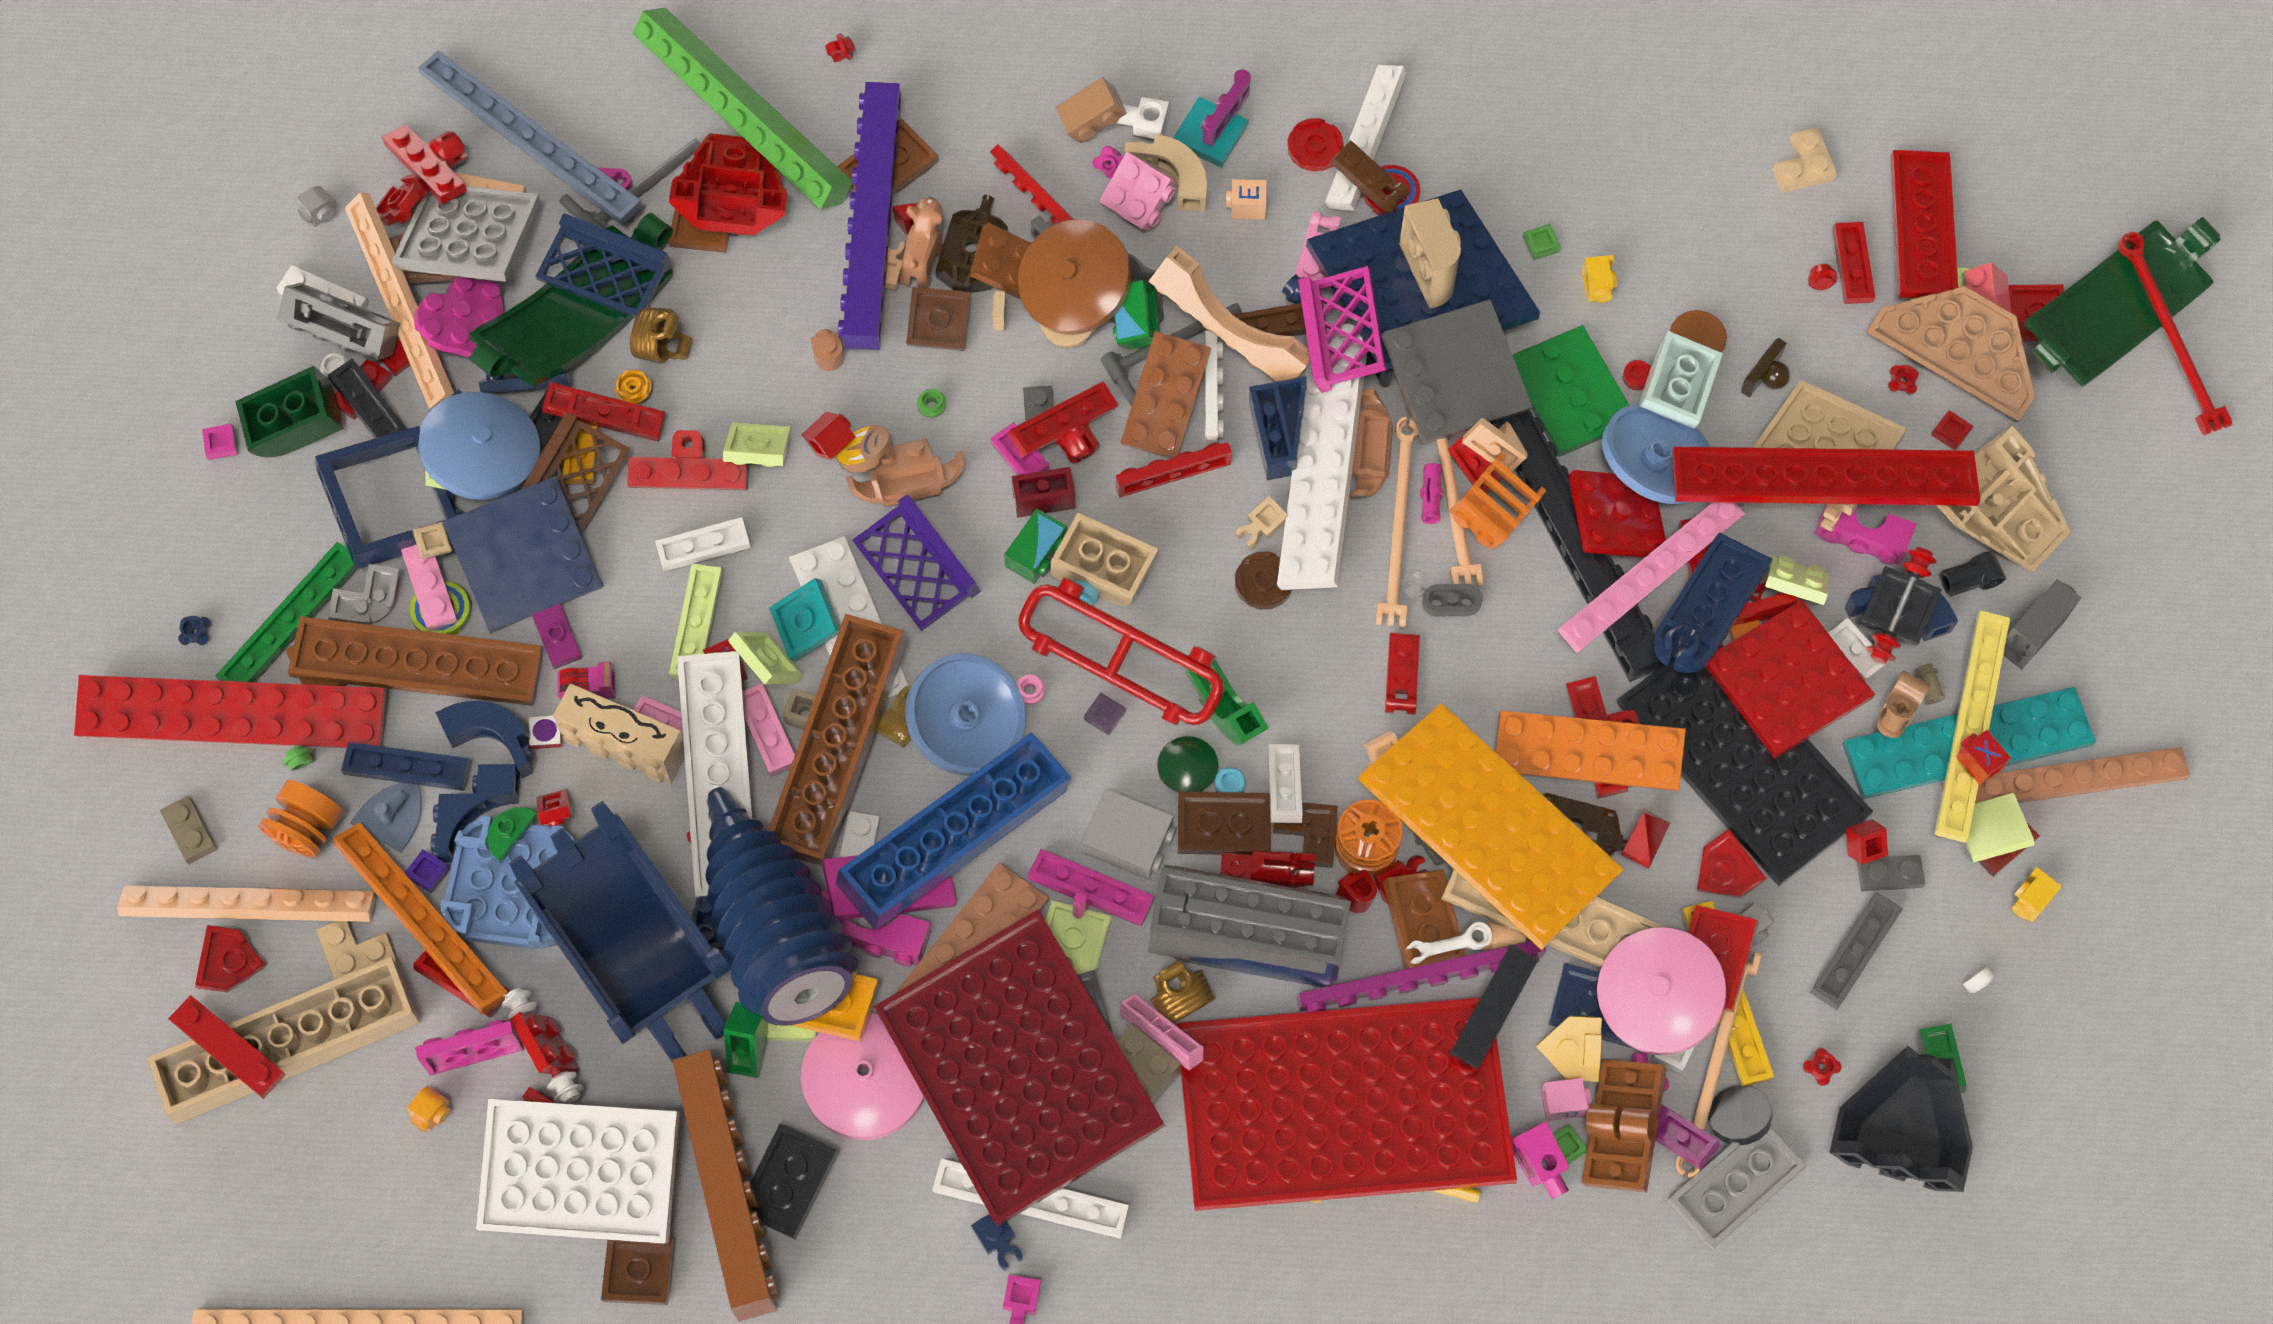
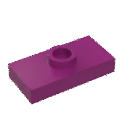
[532,604,582,669]

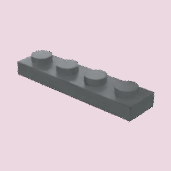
[1810,891,1903,1010]

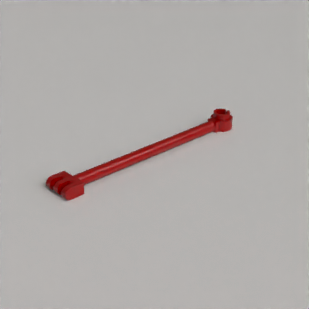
[2118,232,2232,435]

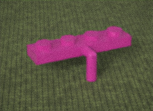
[1027,849,1155,927]

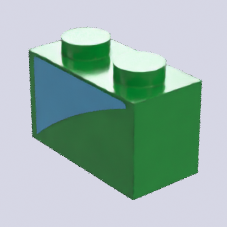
[1113,280,1160,350]
[1004,509,1067,584]

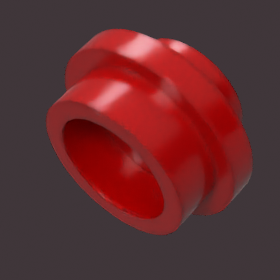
[1808,264,1838,290]

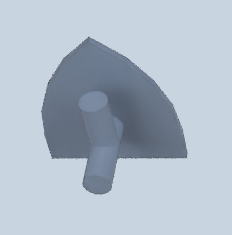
[350,782,421,853]

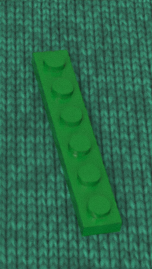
[215,541,355,682]

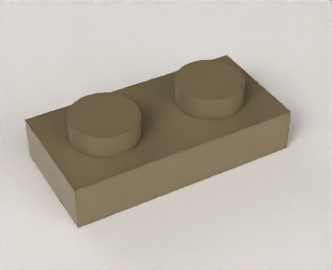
[160,796,217,865]

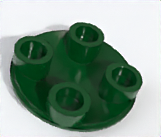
[1157,736,1219,793]

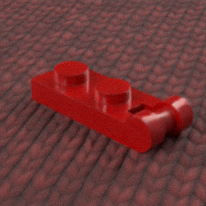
[1385,633,1420,715]

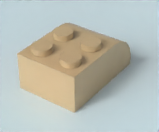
[1399,198,1461,309]
[1051,513,1159,606]

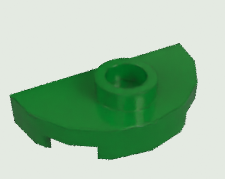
[487,807,538,864]

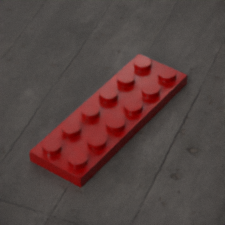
[1891,150,1959,299]

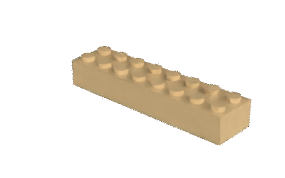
[147,957,419,1124]

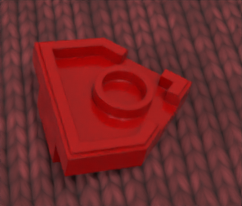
[1697,829,1767,898]
[195,925,265,993]

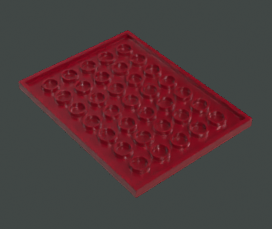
[874,909,1166,1227]

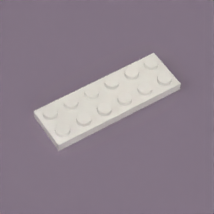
[789,536,910,704]

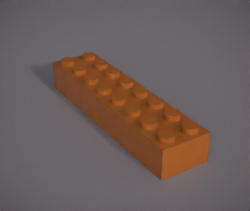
[768,613,907,866]
[672,1050,780,1322]

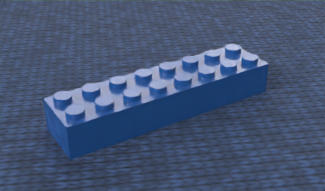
[836,732,1071,931]

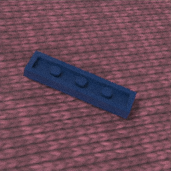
[341,742,471,791]

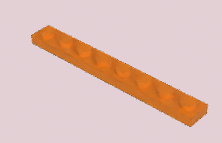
[333,822,508,1015]

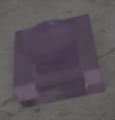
[1084,692,1126,735]

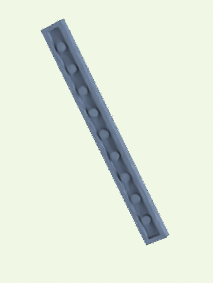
[418,50,642,225]

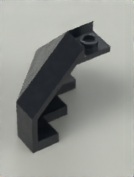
[1829,1046,1973,1192]

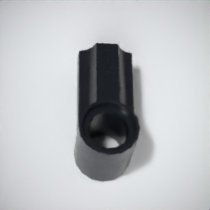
[1940,551,2006,597]

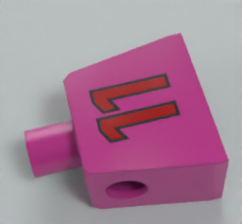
[1511,1121,1569,1199]

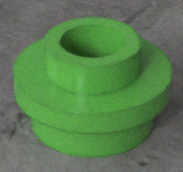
[917,389,946,418]
[282,745,313,771]

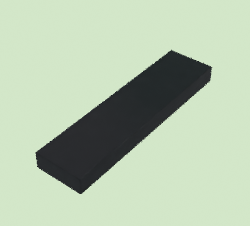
[1450,944,1538,1070]

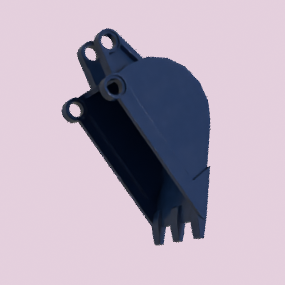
[509,801,731,1063]

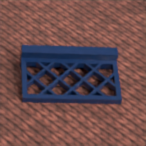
[535,213,672,318]

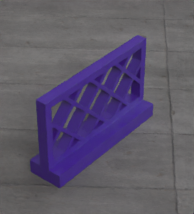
[852,494,981,632]

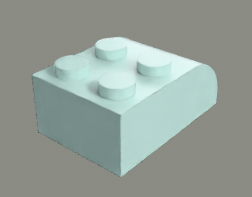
[1639,331,1723,429]

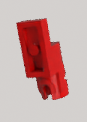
[1220,850,1316,887]

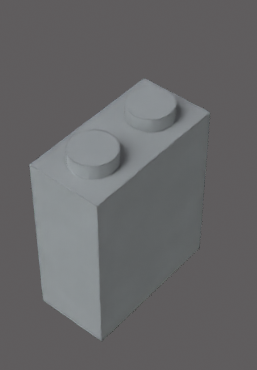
[1081,788,1177,880]

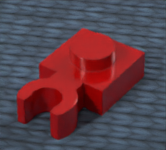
[1373,855,1429,904]

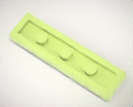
[669,564,723,679]

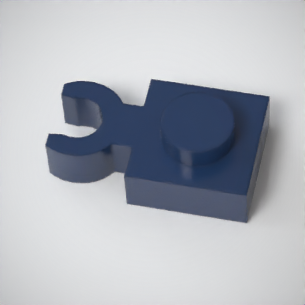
[971,1214,1022,1271]

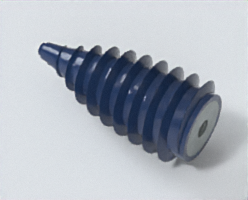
[705,787,859,1026]

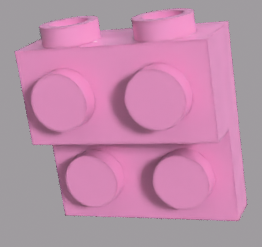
[1099,152,1177,231]

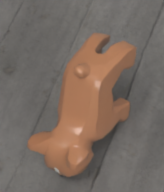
[900,197,943,288]

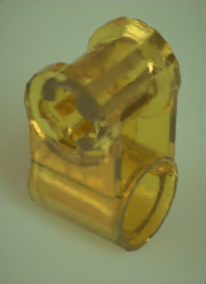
[876,685,911,747]

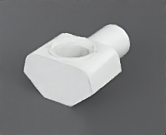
[1117,97,1170,139]

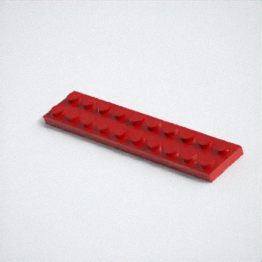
[1672,446,1981,506]
[74,675,386,748]

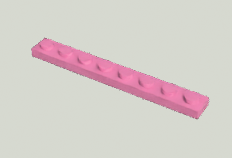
[1557,502,1745,653]

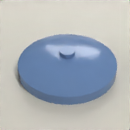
[418,392,540,500]
[1602,404,1710,504]
[905,653,1026,776]

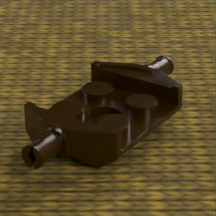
[935,195,1008,293]
[1543,792,1627,858]

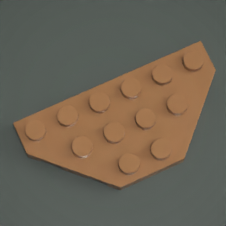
[1867,286,2035,422]

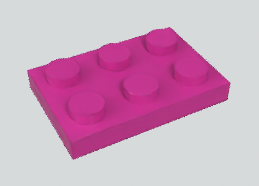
[415,1020,523,1076]

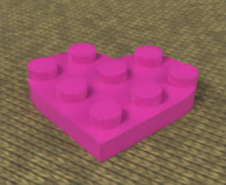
[413,276,503,357]

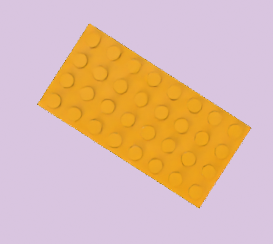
[1358,703,1624,950]

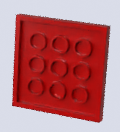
[1706,599,1875,759]

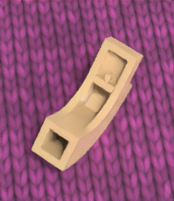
[1124,134,1207,212]

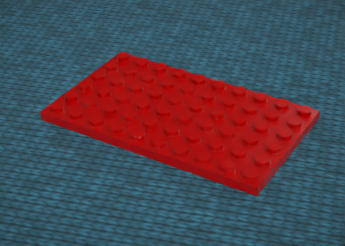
[1176,998,1517,1211]

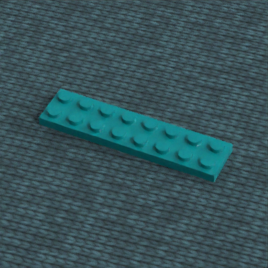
[1842,687,2096,800]

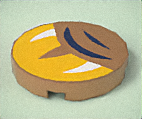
[836,425,893,473]

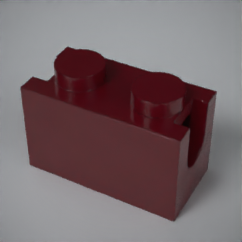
[1011,467,1076,518]

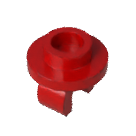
[825,33,856,63]

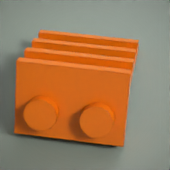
[1449,451,1546,550]

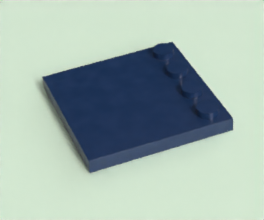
[443,476,603,633]

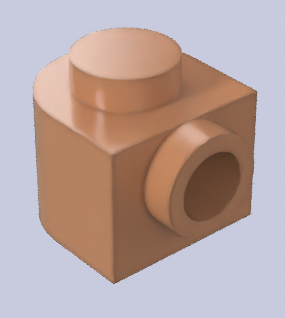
[810,329,844,371]

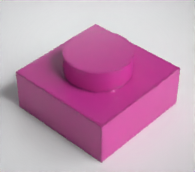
[202,423,238,460]

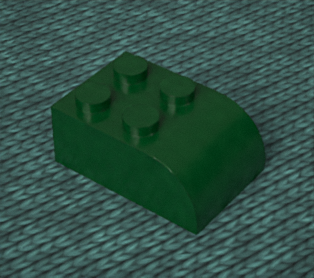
[235,366,344,457]

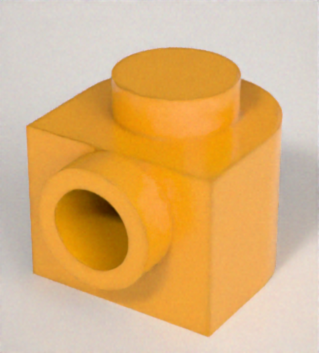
[407,1086,451,1132]

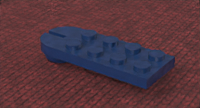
[1653,532,1773,673]

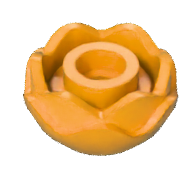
[614,370,651,404]

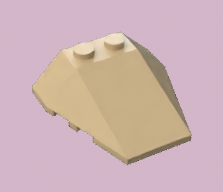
[1937,426,2071,572]

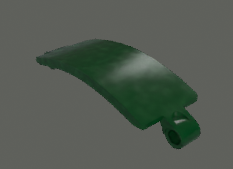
[468,212,673,386]
[2024,217,2221,387]

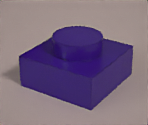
[405,849,450,893]

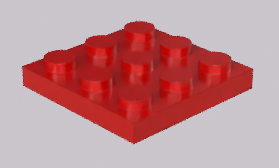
[1569,470,1666,558]

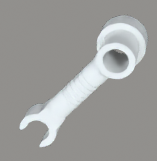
[1406,922,1492,964]

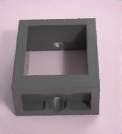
[2003,579,2081,670]

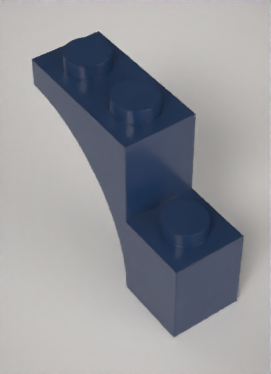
[430,764,520,863]

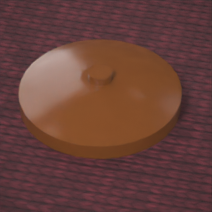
[1018,219,1132,335]

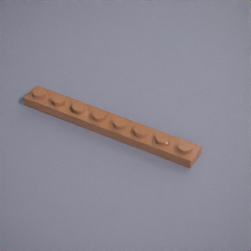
[1941,747,2190,804]

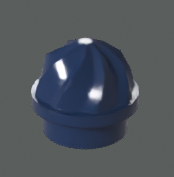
[1282,274,1305,304]

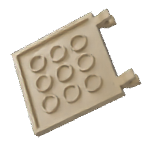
[1753,380,1907,532]

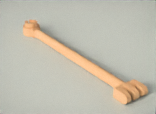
[1375,417,1419,628]
[1436,437,1483,587]
[1675,952,1762,1179]

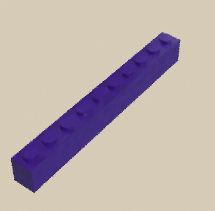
[838,82,901,350]

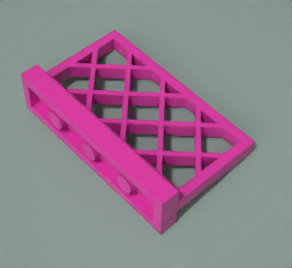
[1298,266,1386,393]

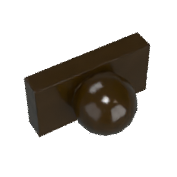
[1741,338,1790,398]

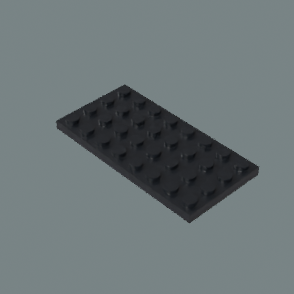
[1617,644,1873,886]

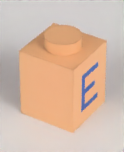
[1225,179,1266,220]

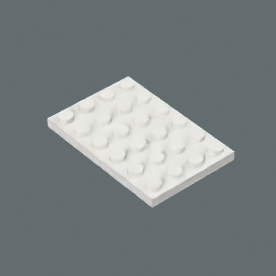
[476,1099,680,1244]

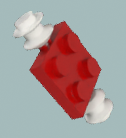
[502,988,583,1104]

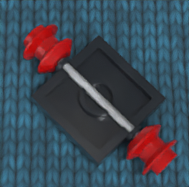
[1860,547,1942,664]

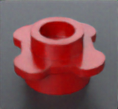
[1888,365,1919,395]
[1803,1048,1842,1086]

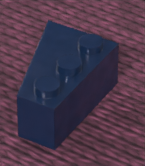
[1249,376,1307,480]

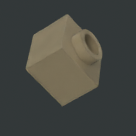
[782,688,816,729]

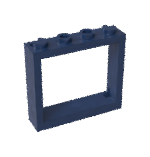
[315,426,460,570]

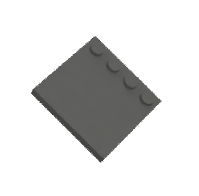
[1381,300,1533,444]

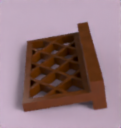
[521,412,630,535]

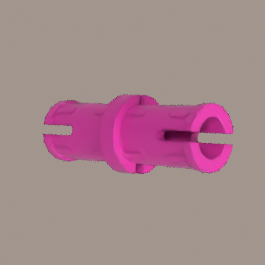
[1420,463,1444,524]

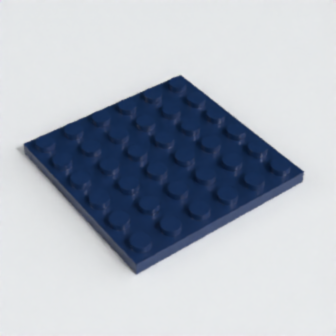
[1306,189,1540,370]

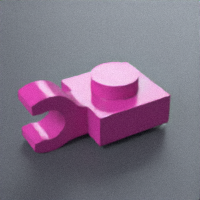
[1003,1275,1041,1324]

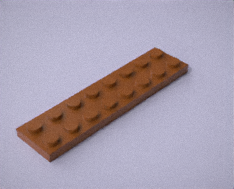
[288,616,543,706]

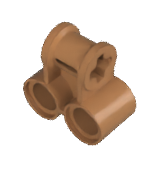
[1877,670,1931,738]

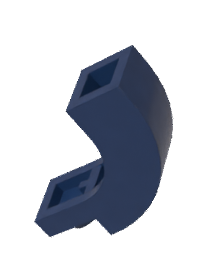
[1844,574,1958,641]
[435,701,534,778]

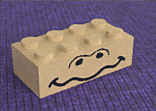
[553,684,685,784]

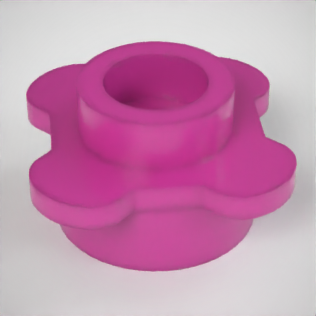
[1092,146,1124,178]

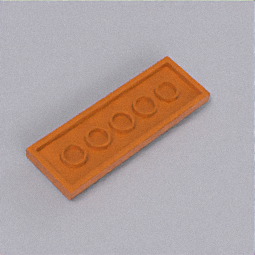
[1496,710,1686,791]

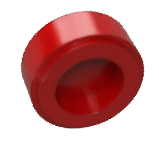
[1622,360,1651,391]

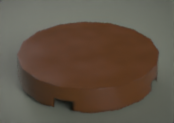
[1235,551,1293,610]

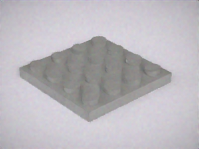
[392,186,540,282]

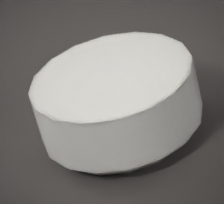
[1962,966,1994,993]

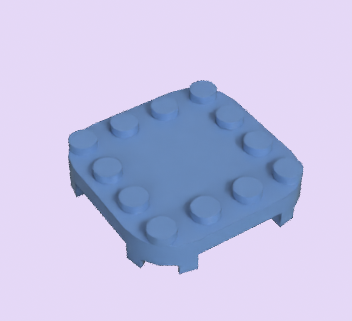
[441,816,575,949]

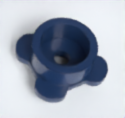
[178,616,211,645]

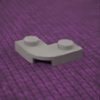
[328,564,400,624]

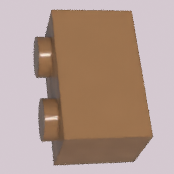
[1056,77,1127,143]

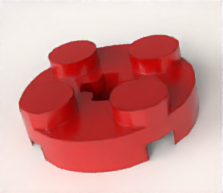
[376,174,428,226]

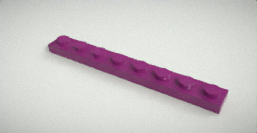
[1296,941,1546,1012]

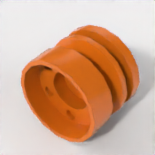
[258,780,343,859]
[1335,800,1403,878]

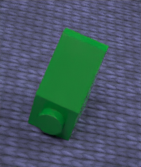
[724,1002,768,1078]

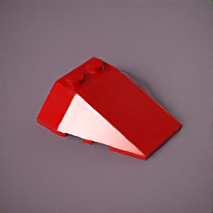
[669,133,787,235]

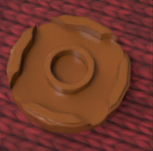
[1670,310,1727,353]

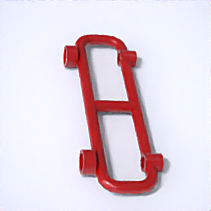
[1018,577,1224,725]

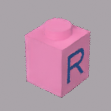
[1541,1078,1591,1122]

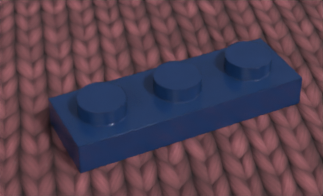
[479,370,572,393]

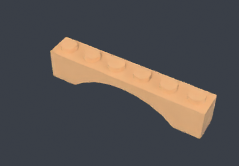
[1149,246,1310,382]

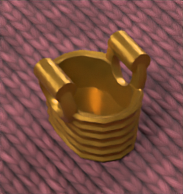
[630,307,693,363]
[1150,960,1216,1024]

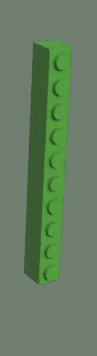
[632,7,852,209]

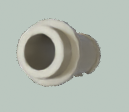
[1915,664,1946,704]

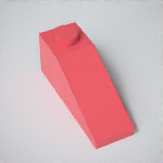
[1965,262,2011,313]

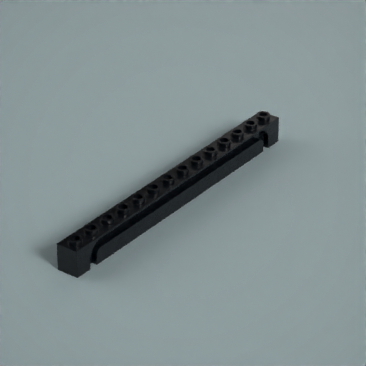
[1491,410,1664,682]

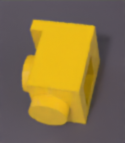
[1581,255,1617,303]
[2012,867,2062,923]

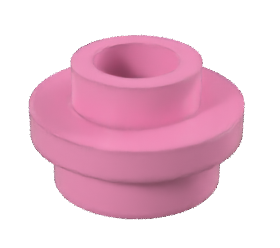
[1016,675,1045,705]

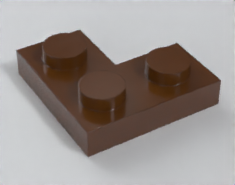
[1273,802,1338,868]

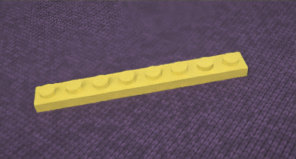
[1935,610,2010,843]

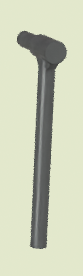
[559,138,701,229]
[1100,303,1242,406]

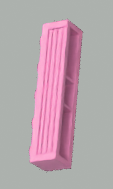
[1120,993,1204,1070]

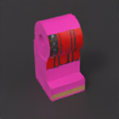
[557,661,616,699]

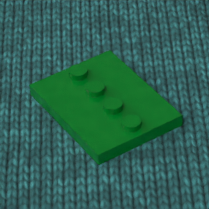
[1512,325,1630,457]

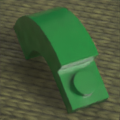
[1186,659,1269,745]

